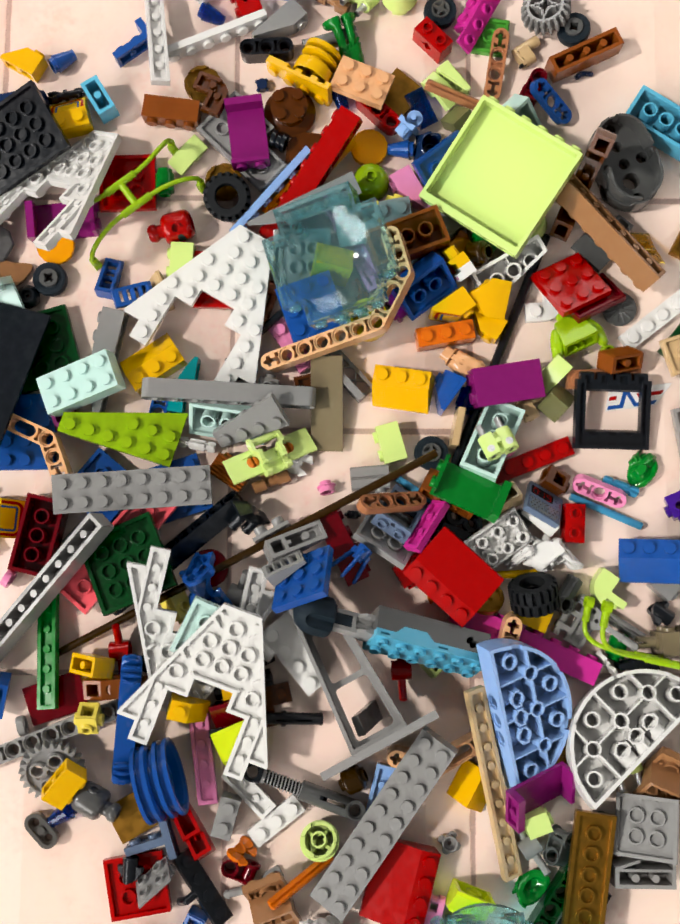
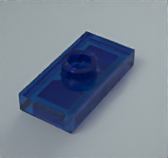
[405,87,438,130]

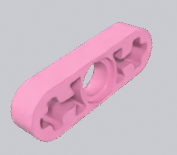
[572,474,626,508]

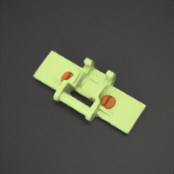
[222,427,317,485]

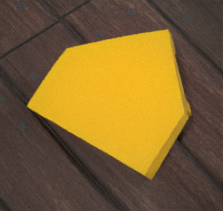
[468,278,512,320]

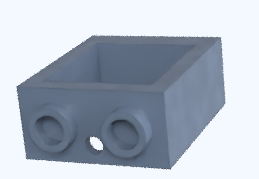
[371,484,428,544]

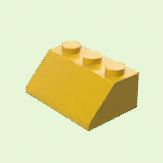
[120,333,187,395]
[372,364,435,414]

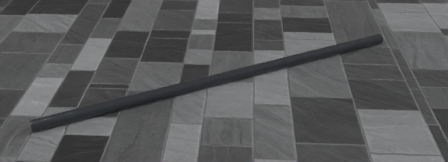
[450,233,550,466]

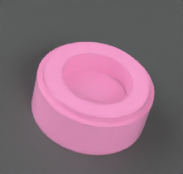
[0,570,17,588]

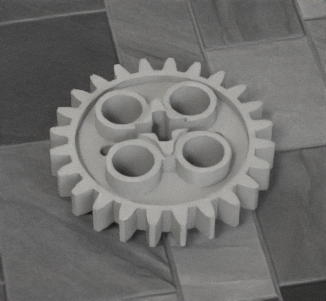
[18,739,86,798]

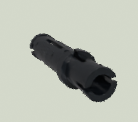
[266,710,323,727]

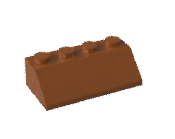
[364,204,451,273]

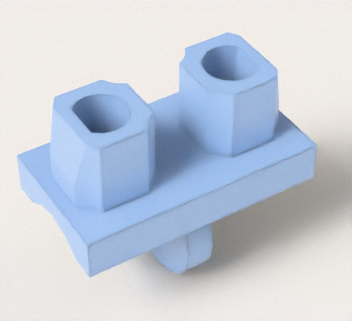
[395,110,423,141]

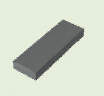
[351,700,383,737]

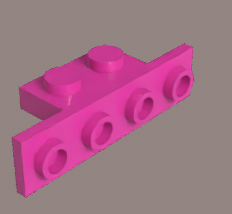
[453,0,500,54]

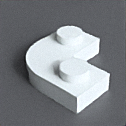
[524,292,559,323]

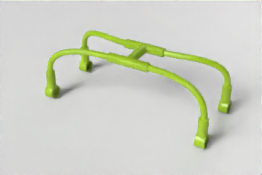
[89,138,206,271]
[582,596,680,670]

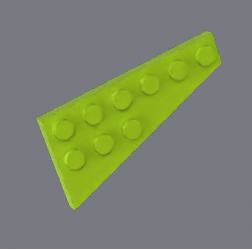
[57,412,188,467]

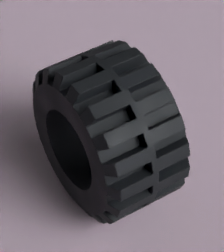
[203,172,251,222]
[507,572,560,618]

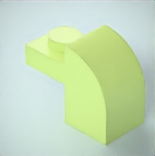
[589,567,628,610]

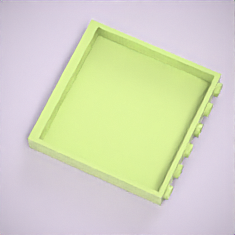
[419,94,583,259]

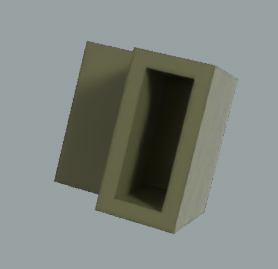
[440,105,472,133]
[536,383,574,423]

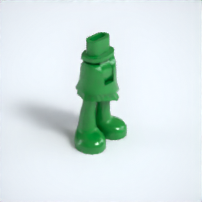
[322,12,365,64]

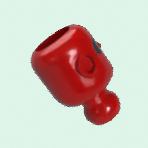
[147,209,195,245]

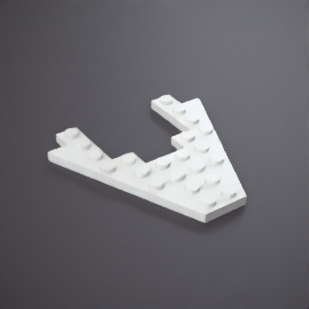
[0,130,122,251]
[123,225,274,383]
[127,545,275,712]
[117,602,268,781]

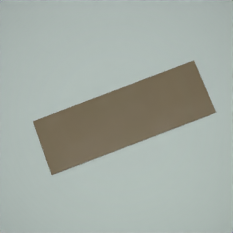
[311,355,343,452]

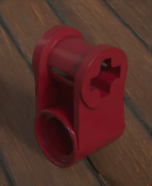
[519,68,548,107]
[221,855,261,885]

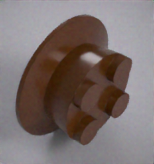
[264,87,316,138]

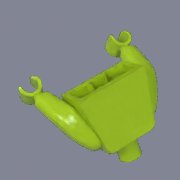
[550,314,614,359]

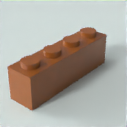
[545,27,624,84]

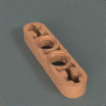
[483,28,509,100]
[356,491,427,515]

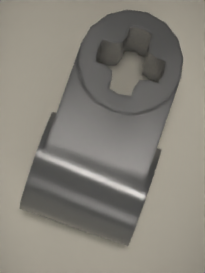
[543,824,572,866]

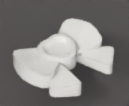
[286,454,314,477]
[594,650,618,675]

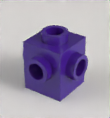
[664,491,680,522]

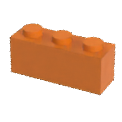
[414,319,476,352]

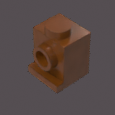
[537,465,571,496]

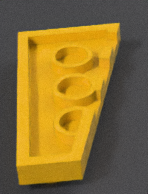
[266,55,333,107]

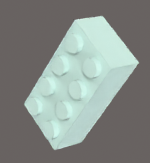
[36,349,126,417]
[459,403,526,483]

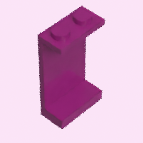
[224,94,271,172]
[24,200,102,243]
[466,358,546,409]
[505,761,575,834]

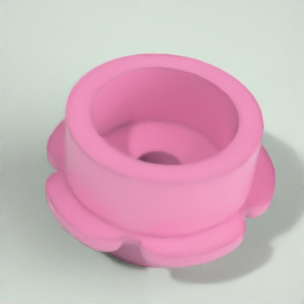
[317,480,336,496]

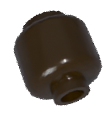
[464,240,493,266]
[338,765,369,795]

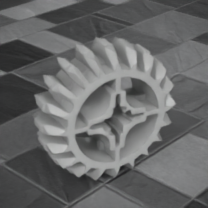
[521,0,571,36]

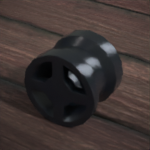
[269,129,289,153]

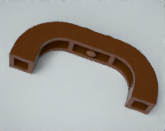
[549,127,617,242]

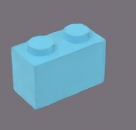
[80,75,120,124]

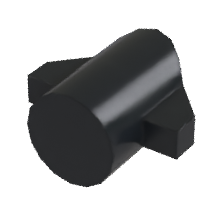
[647,601,675,626]
[118,855,144,885]

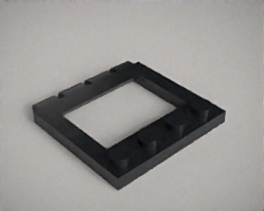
[572,371,652,450]

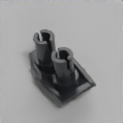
[227,500,270,535]

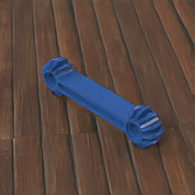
[111,654,143,785]

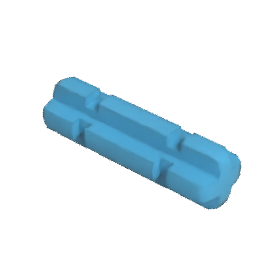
[602,476,640,498]

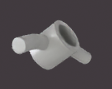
[226,570,248,607]
[514,830,551,877]

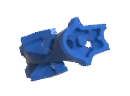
[179,552,233,606]

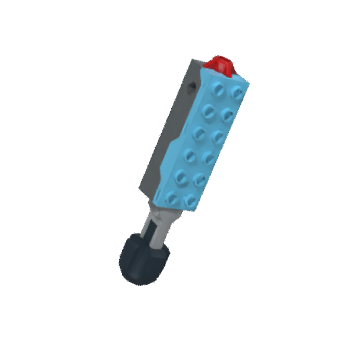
[293,596,491,678]

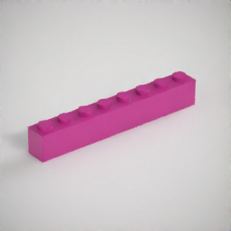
[447,613,603,686]

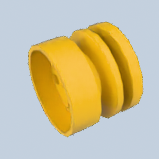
[293,37,342,84]

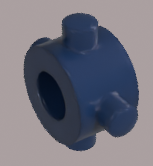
[255,78,270,93]

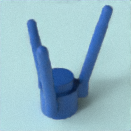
[332,543,372,585]

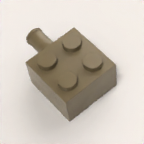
[635,625,680,657]

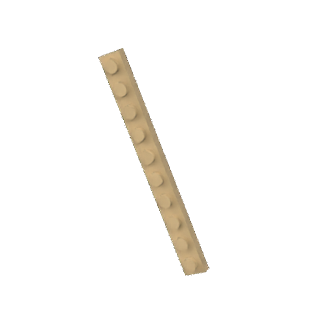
[463,685,523,882]

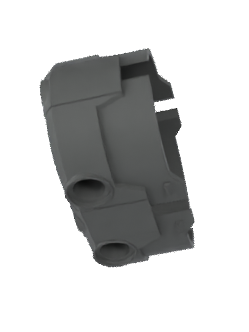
[586,113,664,212]

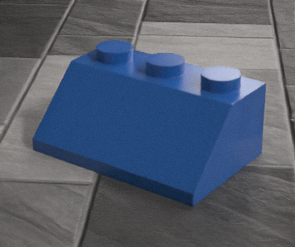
[391,251,458,321]
[619,538,680,584]

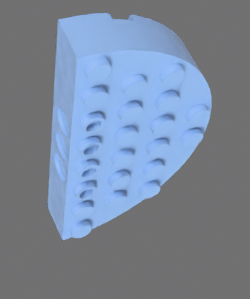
[476,638,572,789]

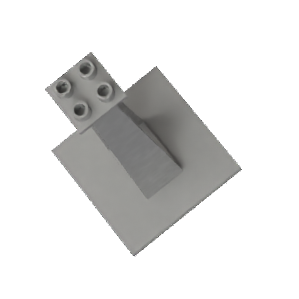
[252,516,440,781]

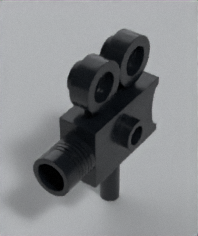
[430,510,483,541]

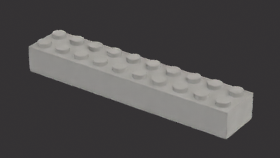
[309,726,459,922]

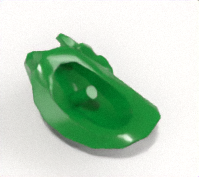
[627,450,658,488]
[512,869,550,909]

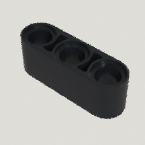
[240,37,294,64]

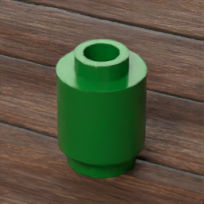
[155,167,175,197]
[604,632,629,662]

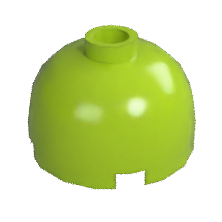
[354,163,389,202]

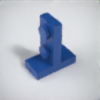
[112,17,148,68]

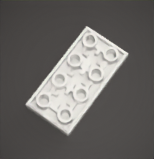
[463,507,535,569]

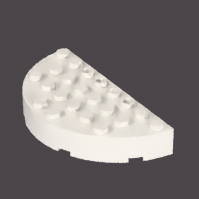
[565,669,680,810]

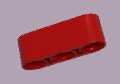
[355,101,400,136]

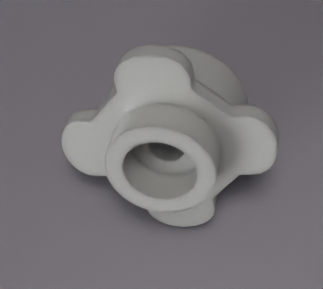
[438,831,461,855]

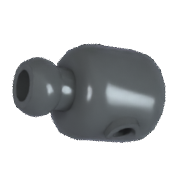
[71,781,122,822]

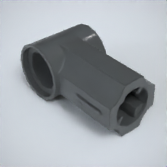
[555,574,583,614]

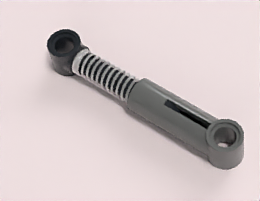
[244,763,366,821]

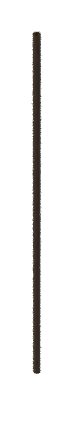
[59,449,438,657]

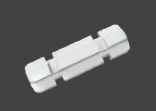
[179,436,217,453]
[504,544,536,569]

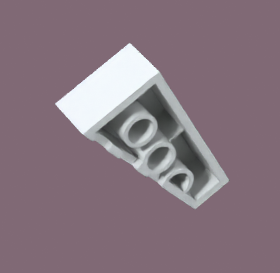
[469,234,548,288]
[263,610,321,697]

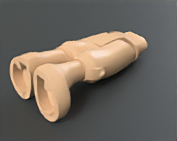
[440,346,486,384]

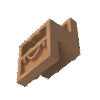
[632,746,680,800]
[241,872,302,924]

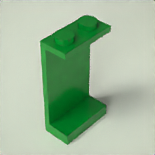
[429,454,513,523]

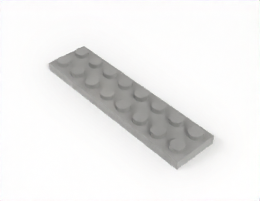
[51,465,213,514]

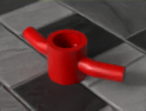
[108,623,132,675]
[391,658,412,701]

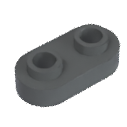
[24,811,59,849]

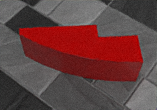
[173,802,216,860]

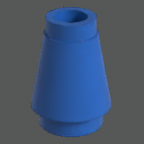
[48,49,77,74]
[387,140,415,159]

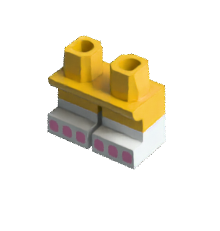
[441,244,477,282]

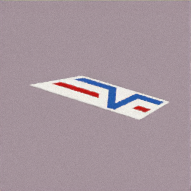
[605,382,673,412]

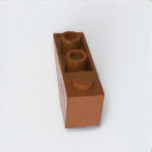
[83,674,148,701]

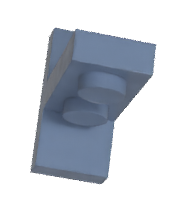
[124,816,180,860]

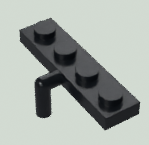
[172,847,233,924]

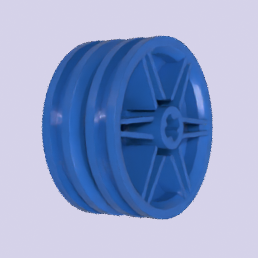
[129,737,189,825]

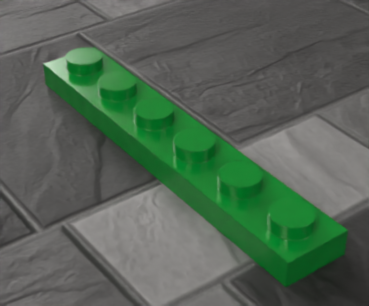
[37,594,59,710]

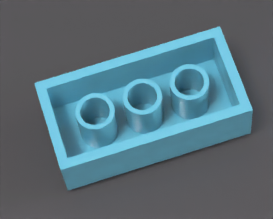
[625,85,680,162]

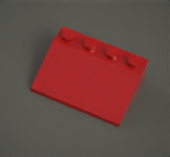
[403,526,505,627]
[359,839,441,924]

